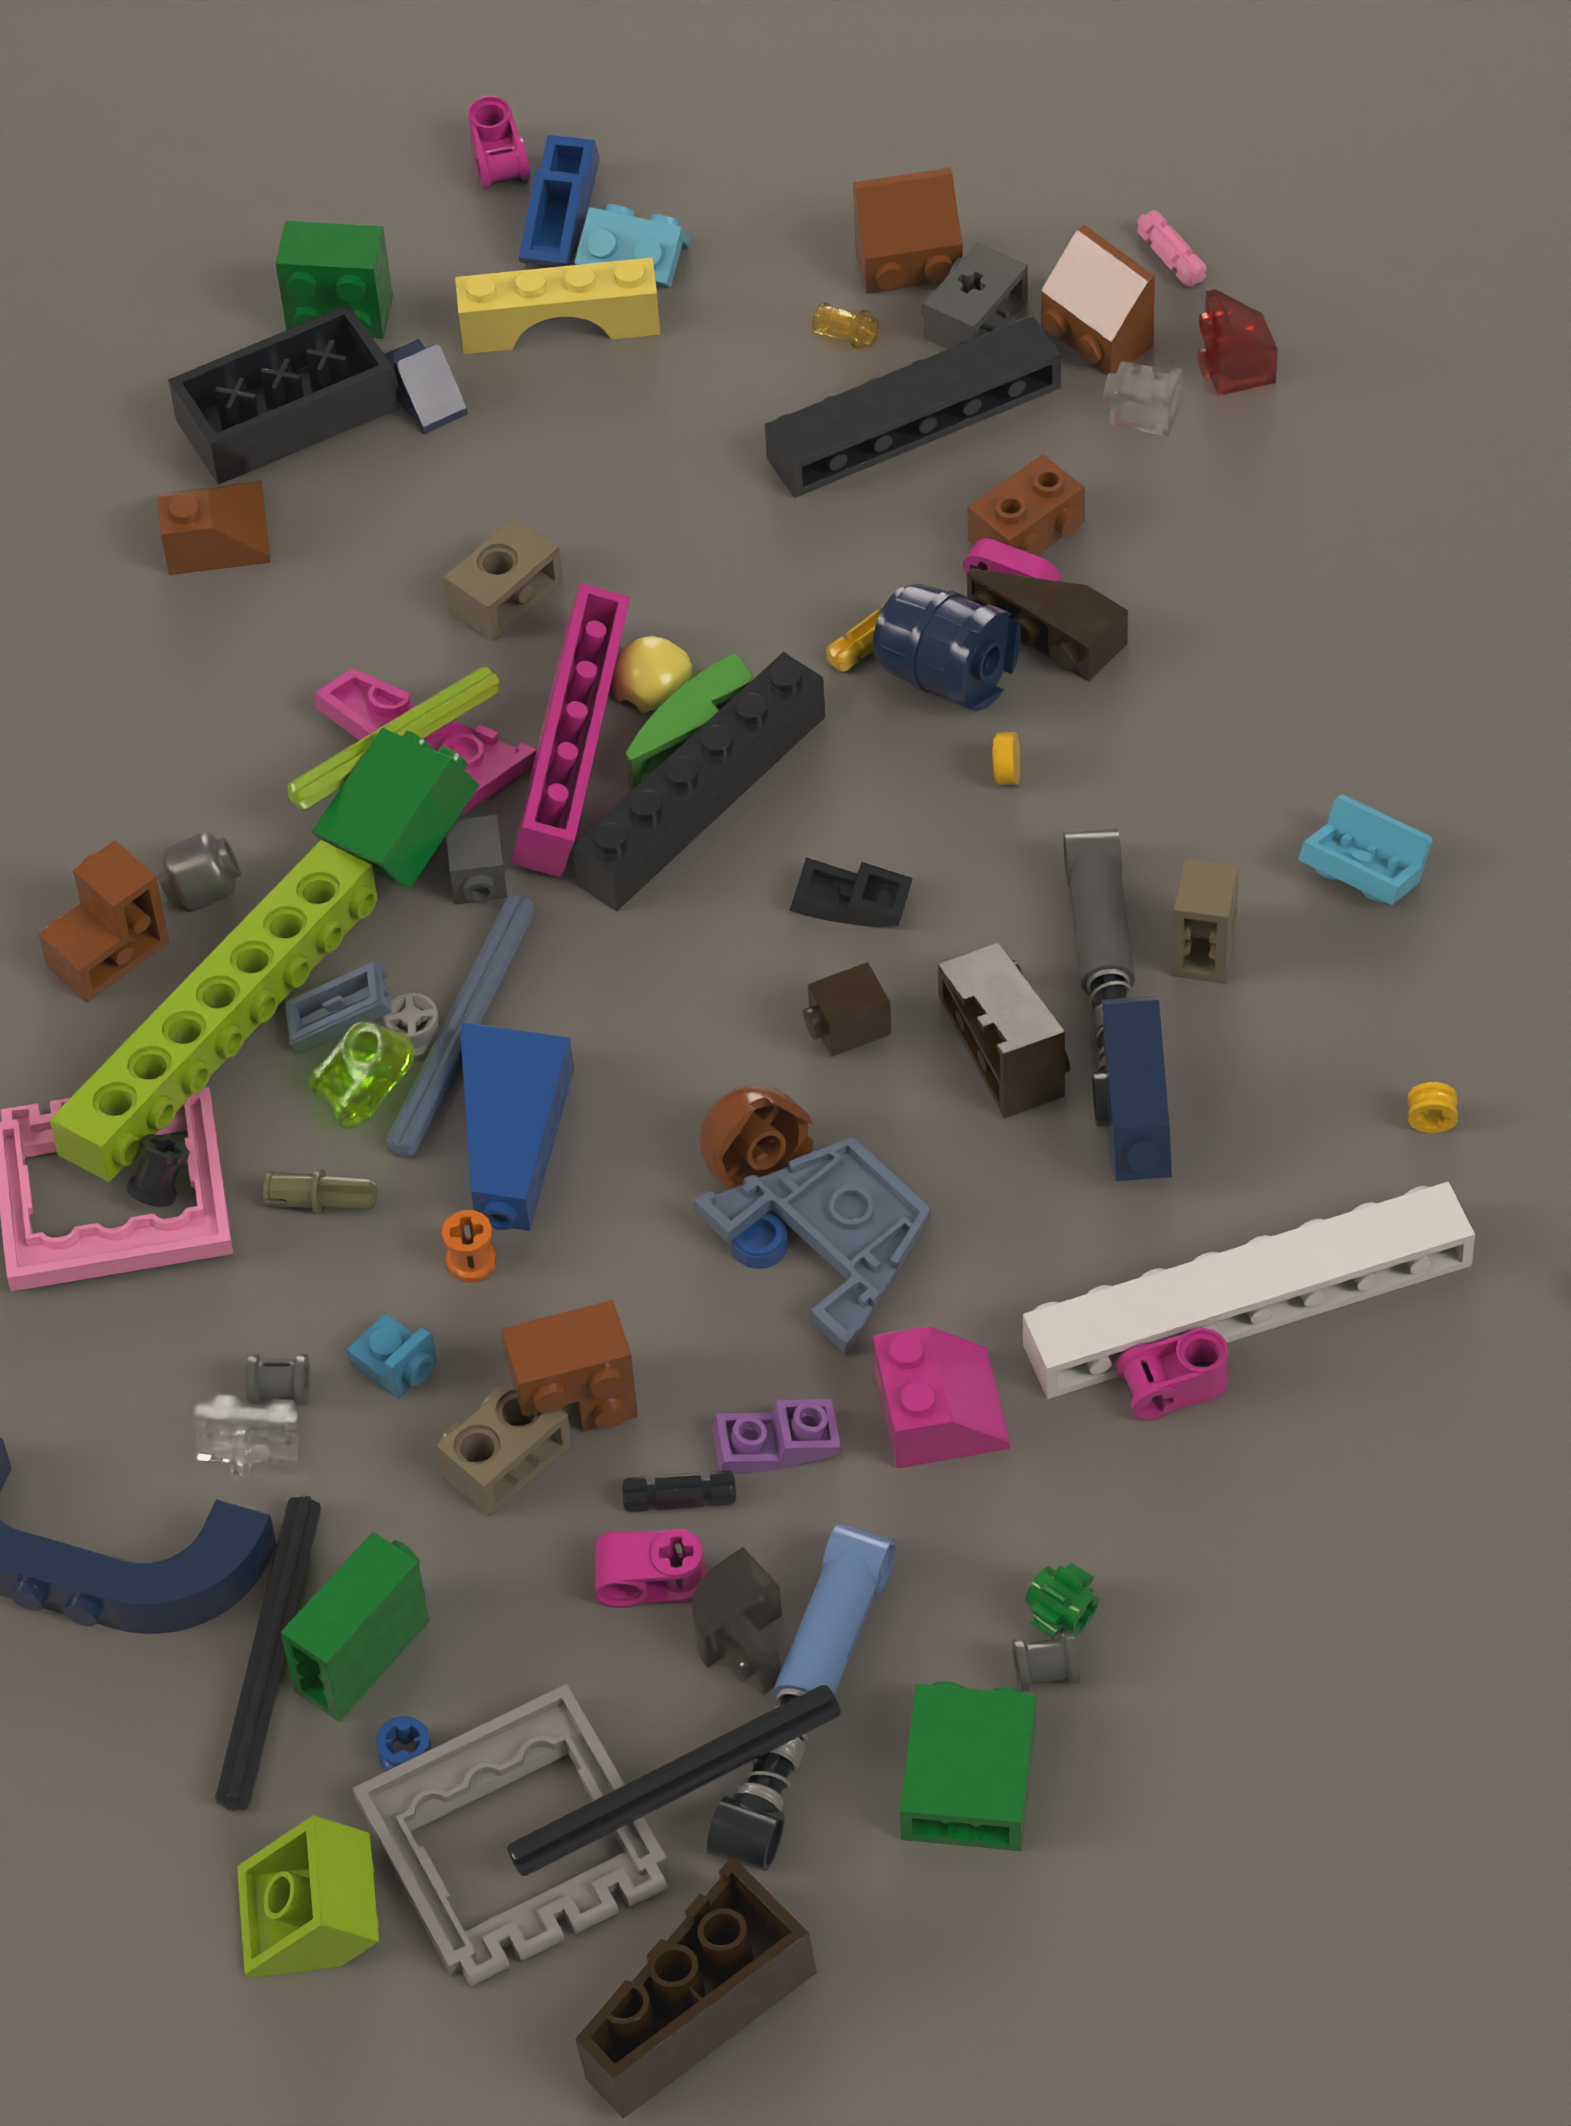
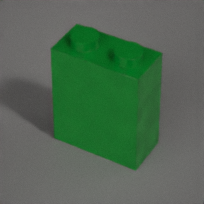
[311,728,480,890]
[281,1532,430,1722]
[900,1681,1036,1851]

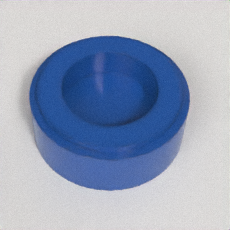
[731,1212,788,1269]

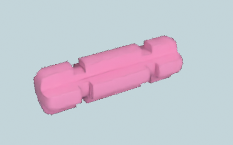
[1137,210,1207,287]

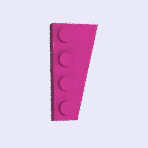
[315,668,537,816]

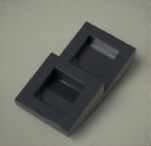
[789,857,913,926]

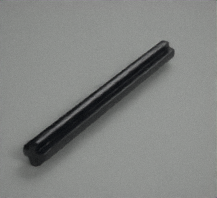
[215,1495,321,1812]
[507,1685,841,1876]

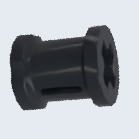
[127,1134,190,1207]

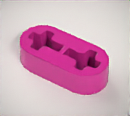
[963,538,1062,581]

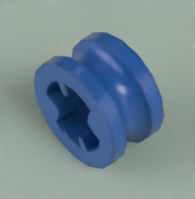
[376,1716,432,1771]

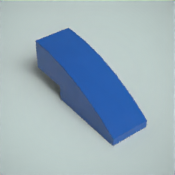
[519,135,600,267]

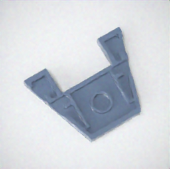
[694,1136,931,1354]

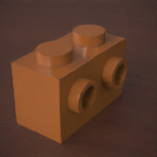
[967,454,1085,557]

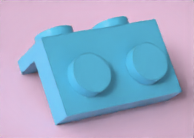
[574,204,691,288]
[1298,795,1433,905]

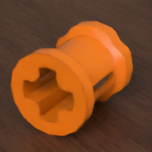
[441,1210,496,1283]

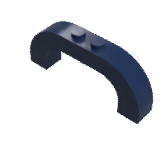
[0,1438,277,1634]

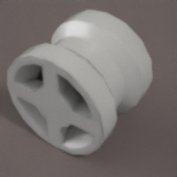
[383,993,441,1062]

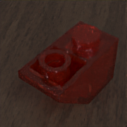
[1197,289,1278,396]

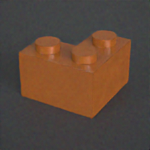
[38,840,170,1003]
[501,1299,638,1432]

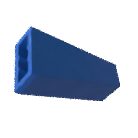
[460,1023,574,1231]

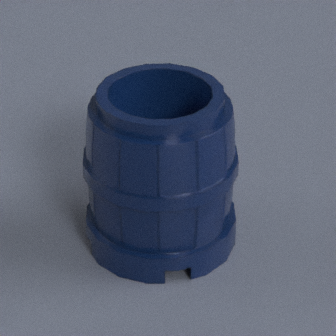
[873,584,1021,712]

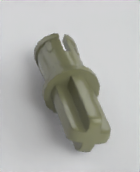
[263,1169,377,1214]

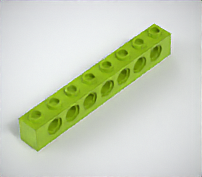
[50,840,378,1182]

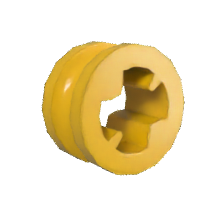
[1408,1082,1458,1133]

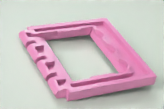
[0,1087,234,1292]

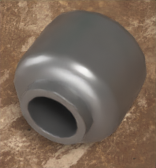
[157,832,241,910]

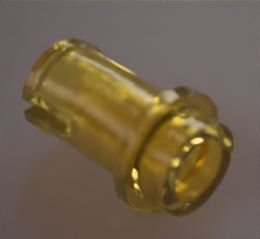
[812,302,879,349]

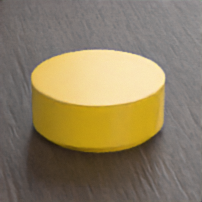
[992,732,1020,785]

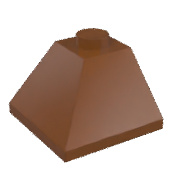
[158,480,270,575]

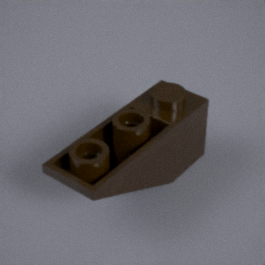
[967,568,1128,681]

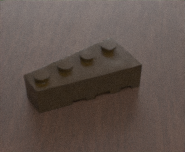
[575,1856,817,2119]

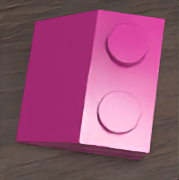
[873,1326,1010,1469]

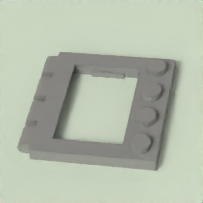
[352,1683,668,1987]

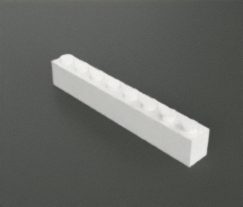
[1023,1182,1475,1399]

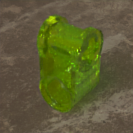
[308,1022,414,1128]

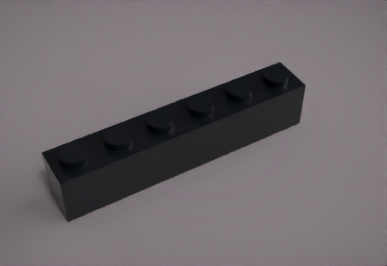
[765,315,1061,498]
[573,652,825,911]

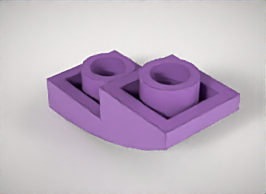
[712,1399,841,1474]

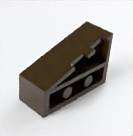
[938,943,1071,1118]

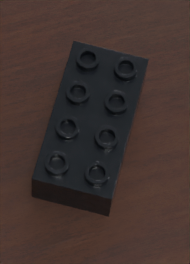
[168,304,399,485]

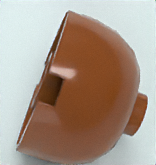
[700,1085,813,1190]

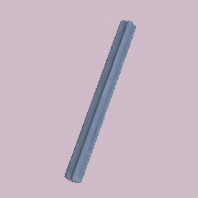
[386,894,535,1158]

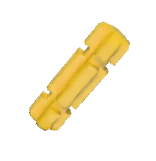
[826,604,885,672]

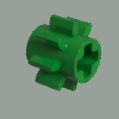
[1025,1562,1099,1639]

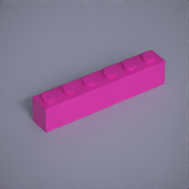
[510,582,630,877]

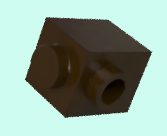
[803,962,892,1057]

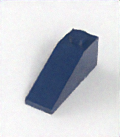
[1102,996,1172,1181]

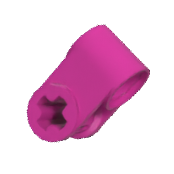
[468,96,531,190]
[1114,1328,1229,1420]
[594,1529,709,1608]

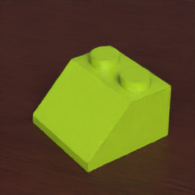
[237,1815,379,1978]

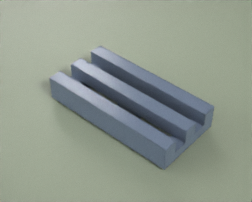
[285,960,392,1054]

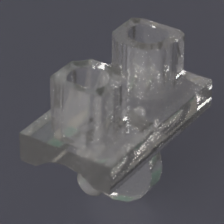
[193,1395,301,1477]

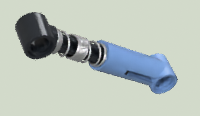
[707,1523,896,1871]

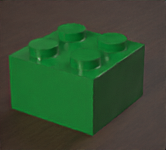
[275,220,393,339]

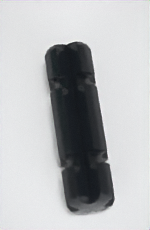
[622,1470,736,1512]

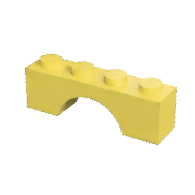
[455,257,661,354]

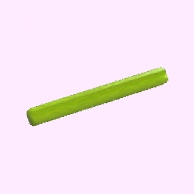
[287,667,500,810]

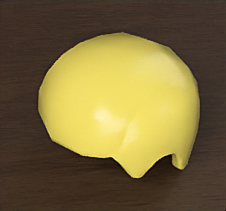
[611,636,694,714]

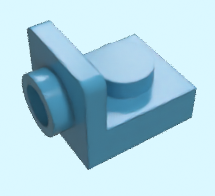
[346,1313,437,1399]

